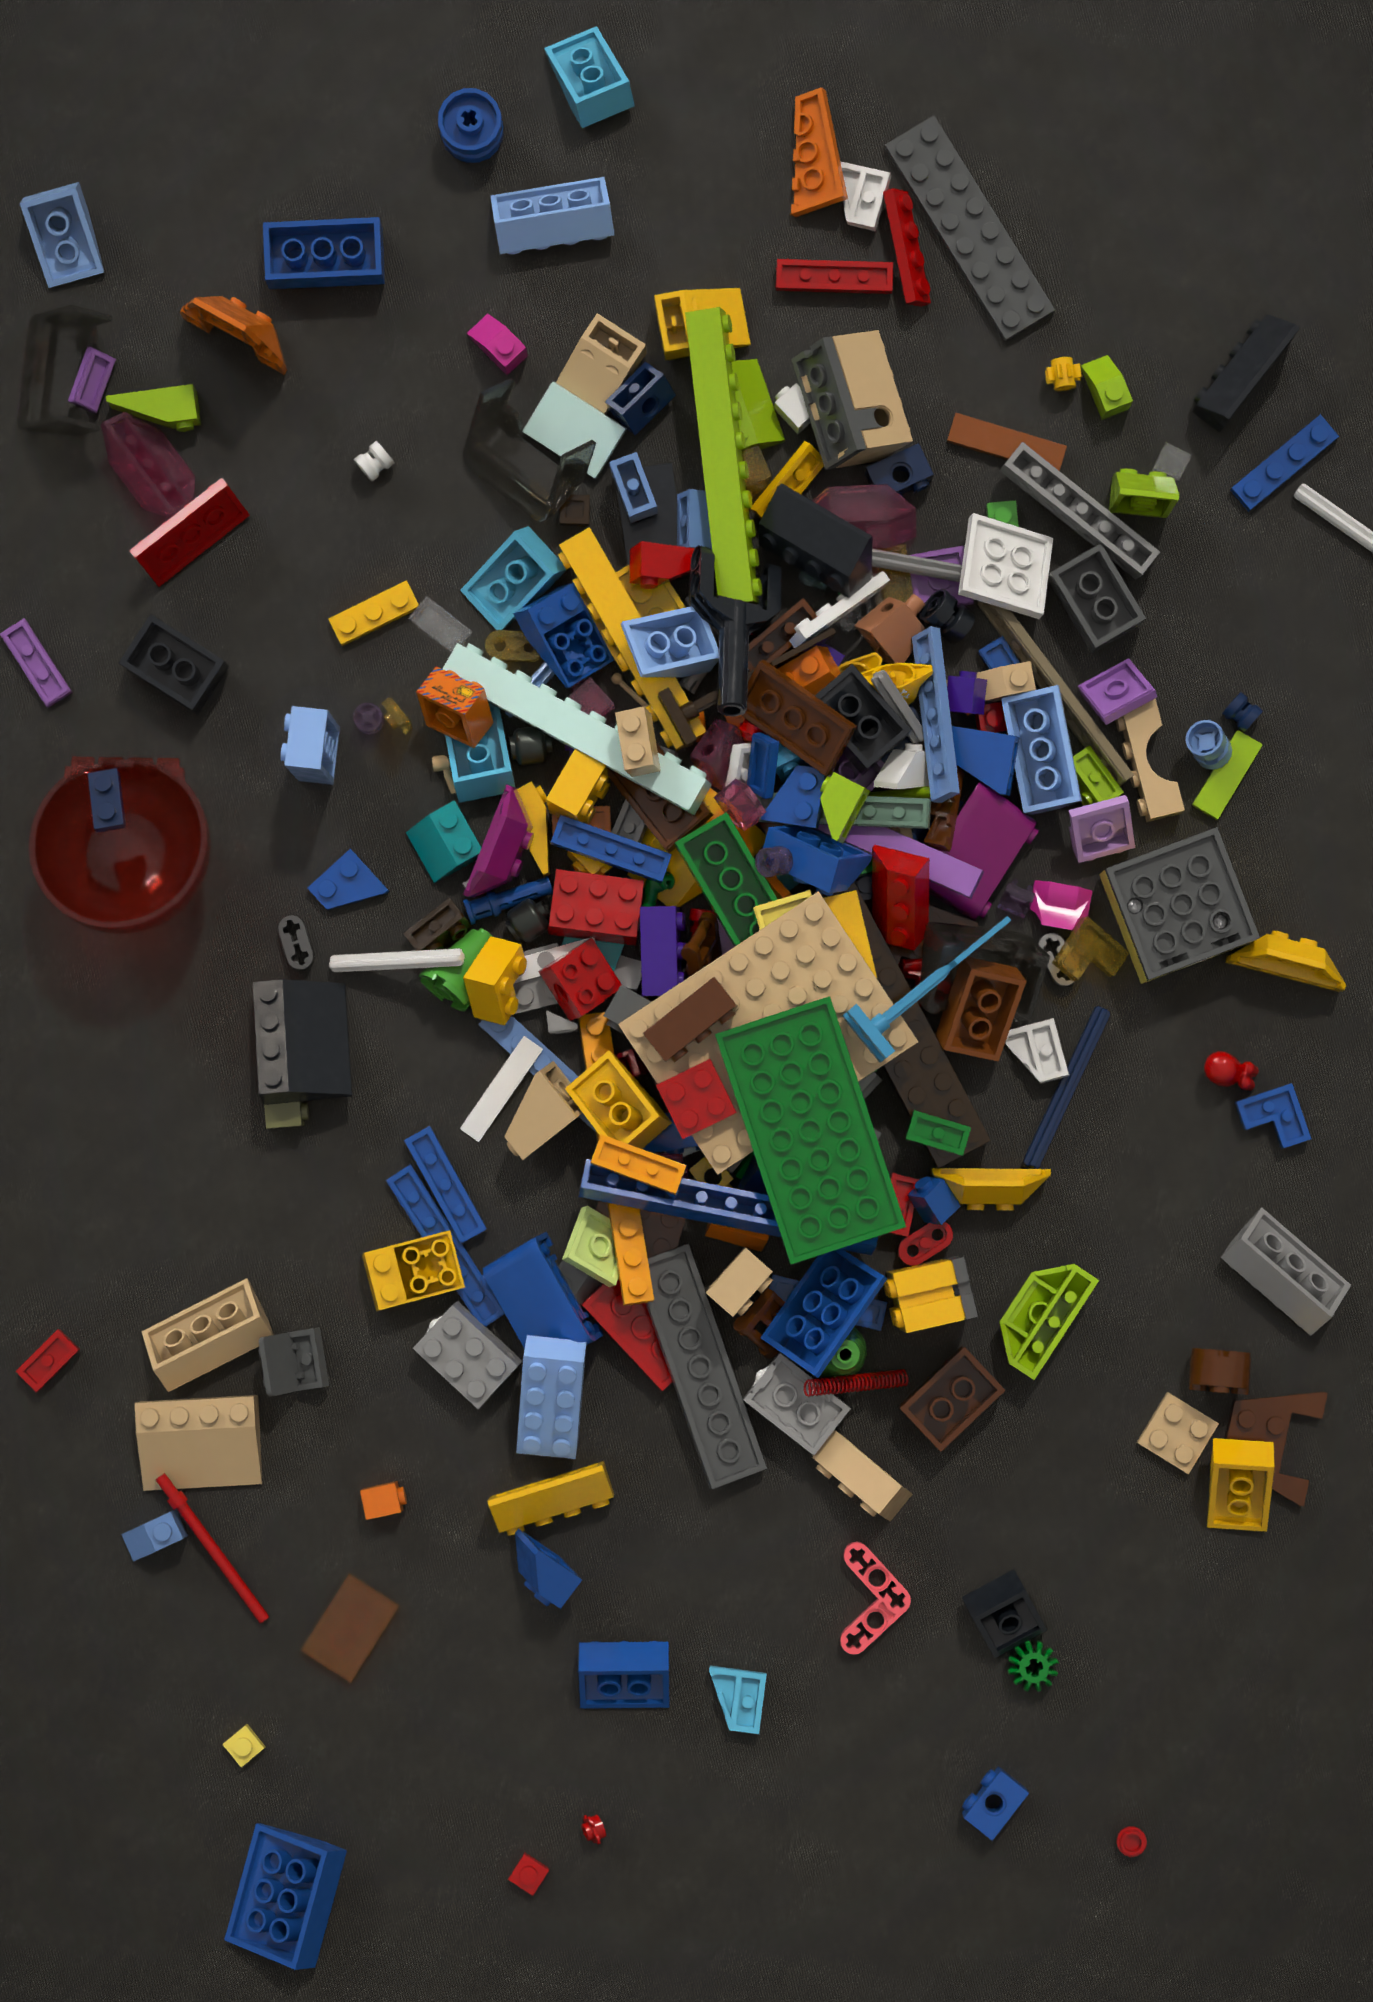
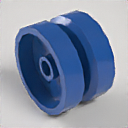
[438,88,503,163]

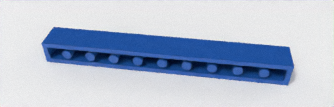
[578,1159,878,1255]

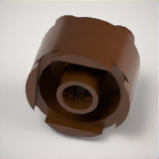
[1189,1348,1251,1395]

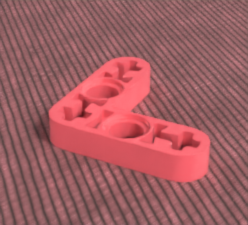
[840,1541,911,1655]

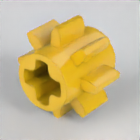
[1045,357,1082,391]

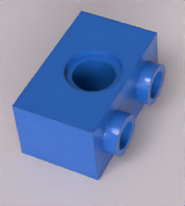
[962,1766,1029,1841]

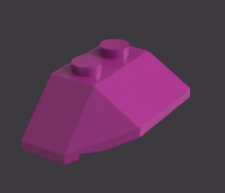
[463,784,534,898]

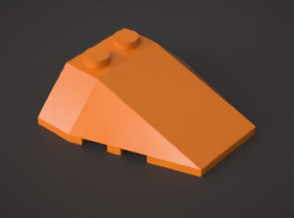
[180,296,287,375]

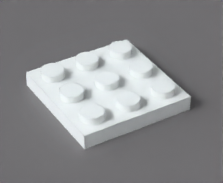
[958,513,1053,619]

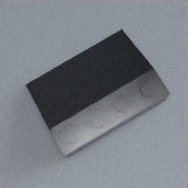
[253,979,352,1105]

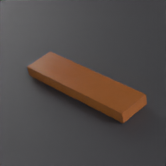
[947,413,1067,471]

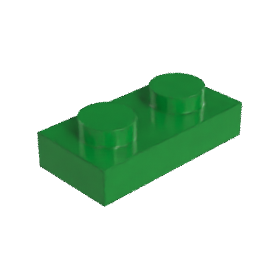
[905,1110,971,1156]

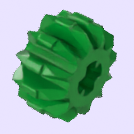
[1008,1640,1058,1692]

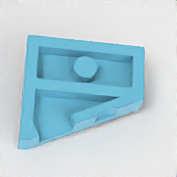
[709,1665,767,1734]

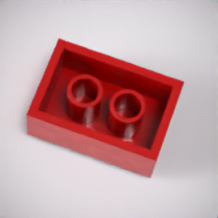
[548,869,644,946]

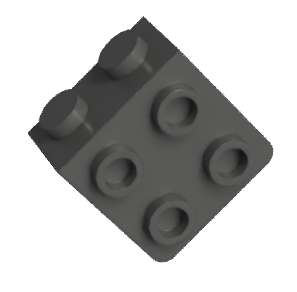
[258,1327,329,1397]

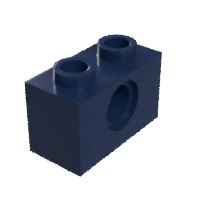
[605,362,676,435]
[865,443,934,505]

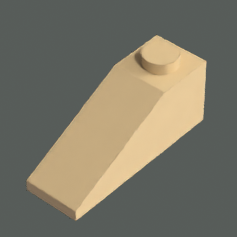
[946,661,1036,704]

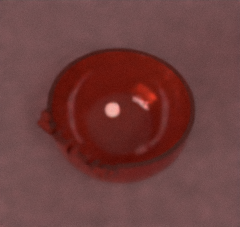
[29,756,211,934]

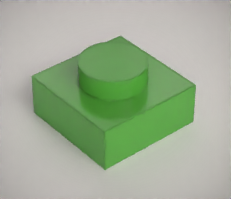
[986,500,1019,527]

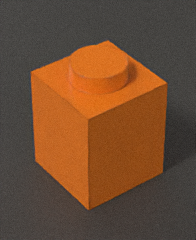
[360,1481,407,1520]

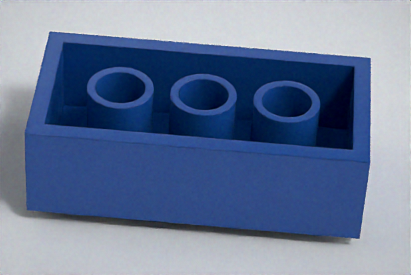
[263,217,385,289]

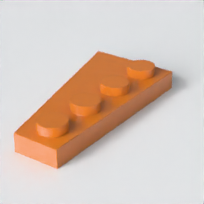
[791,87,848,217]

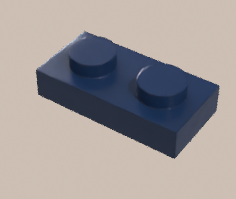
[88,768,126,833]

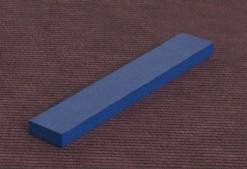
[386,1164,505,1327]

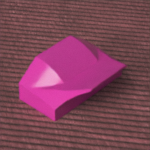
[1029,880,1092,930]

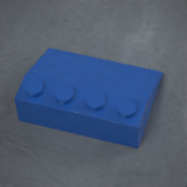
[761,1249,887,1378]
[224,1823,347,1970]

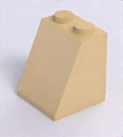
[504,1061,582,1160]

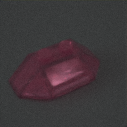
[101,412,195,518]
[813,484,916,549]

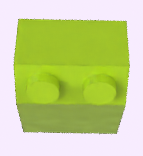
[1109,469,1179,518]

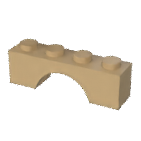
[1115,699,1185,822]

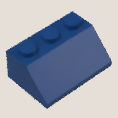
[760,825,873,896]
[578,1641,669,1708]

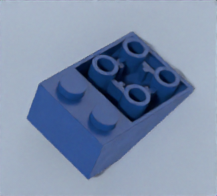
[513,583,614,688]

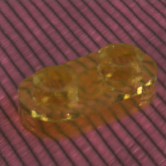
[485,630,541,663]

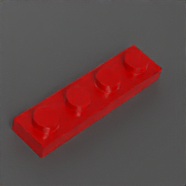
[883,188,931,307]
[776,259,893,294]

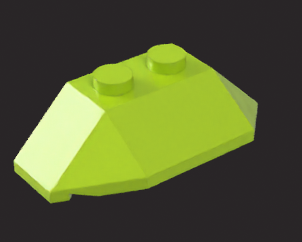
[999,1264,1099,1380]

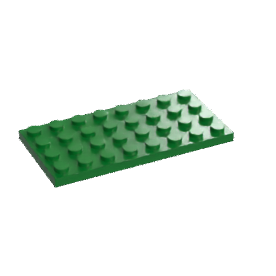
[715,996,906,1265]

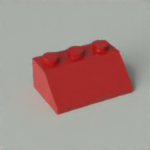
[872,845,930,951]

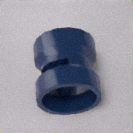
[1222,692,1263,733]

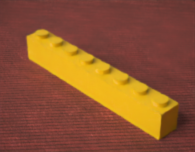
[558,527,707,752]

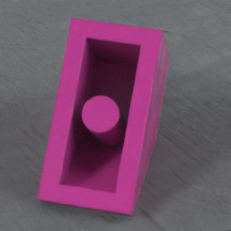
[467,313,528,375]

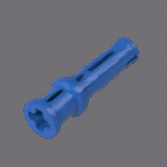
[463,876,553,925]

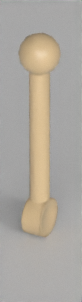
[611,673,648,707]

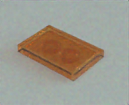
[301,1574,400,1682]

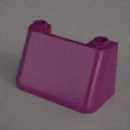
[929,781,1039,921]

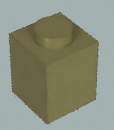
[264,1101,309,1129]

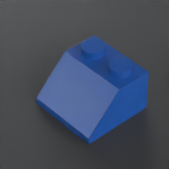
[515,1528,582,1609]

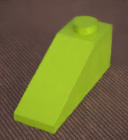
[106,384,201,432]

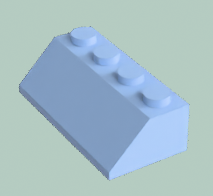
[490,177,615,254]
[1001,685,1082,815]

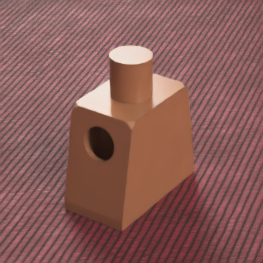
[854,594,926,664]

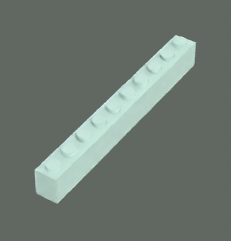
[443,643,712,815]

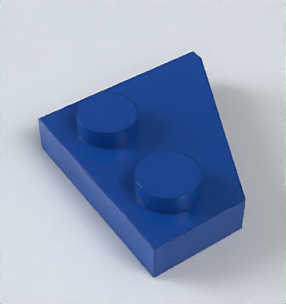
[761,765,827,829]
[307,849,389,910]

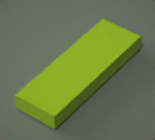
[1192,730,1263,820]

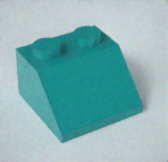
[406,800,481,883]

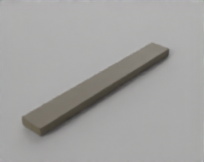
[977,601,1134,786]

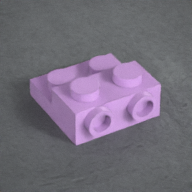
[1068,795,1135,863]

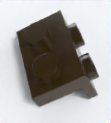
[403,897,472,951]

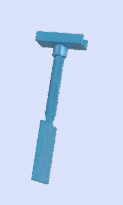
[842,916,1011,1063]

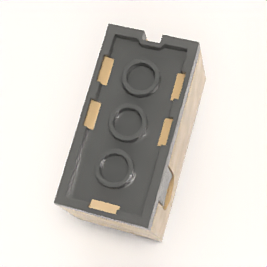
[791,330,913,470]

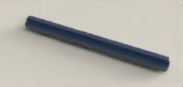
[1023,1006,1110,1169]

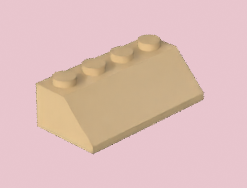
[141,1278,273,1392]

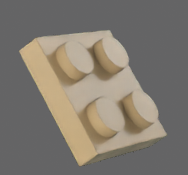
[1136,1392,1219,1474]

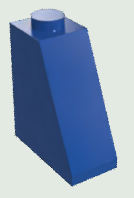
[952,726,1020,796]

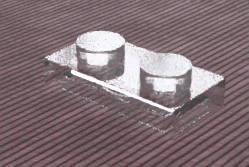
[408,596,473,653]

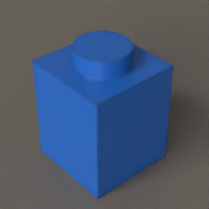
[907,1176,961,1225]

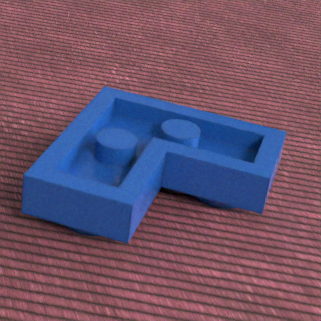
[1235,1083,1311,1149]

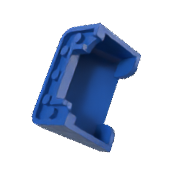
[481,1232,604,1349]

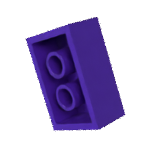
[640,906,687,997]

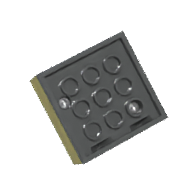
[1099,827,1260,984]

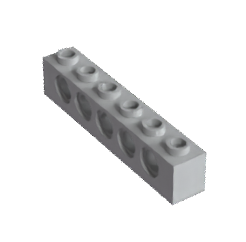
[999,442,1160,580]

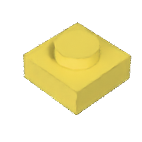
[223,1724,266,1767]

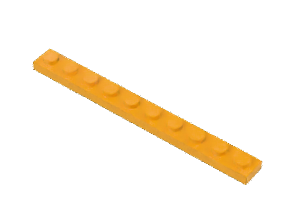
[577,1012,654,1306]

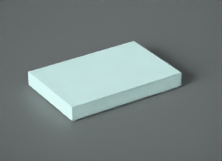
[522,382,627,479]

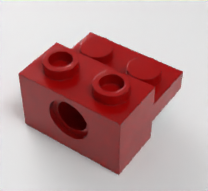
[538,938,622,1021]

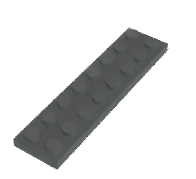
[884,115,1055,342]
[645,1244,767,1489]

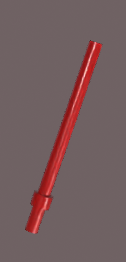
[155,1473,270,1623]

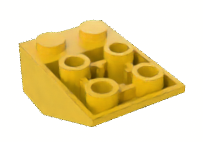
[654,288,751,361]
[362,1230,465,1311]

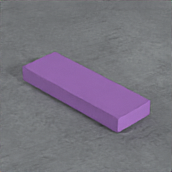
[0,618,72,708]

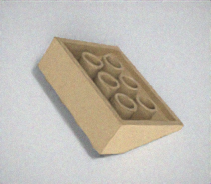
[135,1395,262,1491]

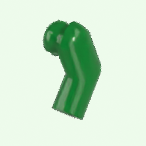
[641,871,675,907]

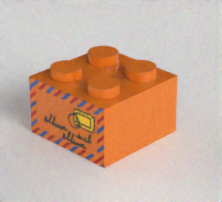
[416,666,494,748]

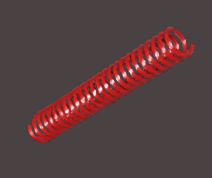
[804,1369,909,1397]

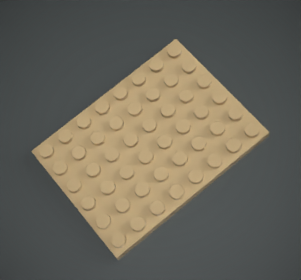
[618,891,918,1175]

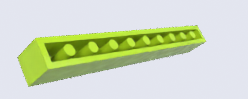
[685,307,762,604]

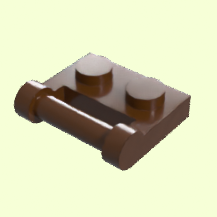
[681,912,722,977]
[734,1287,785,1359]

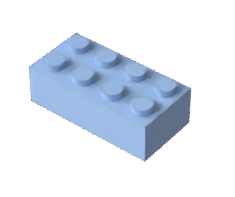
[281,706,340,785]
[516,1335,587,1459]

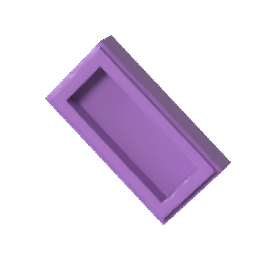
[68,347,116,413]

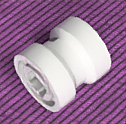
[354,441,395,482]

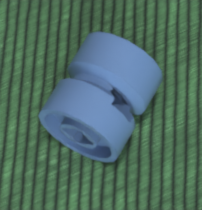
[1185,720,1232,770]

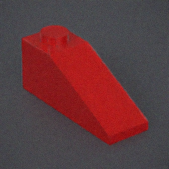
[630,541,695,589]

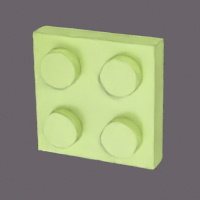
[562,1206,619,1287]

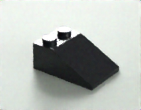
[815,664,911,776]

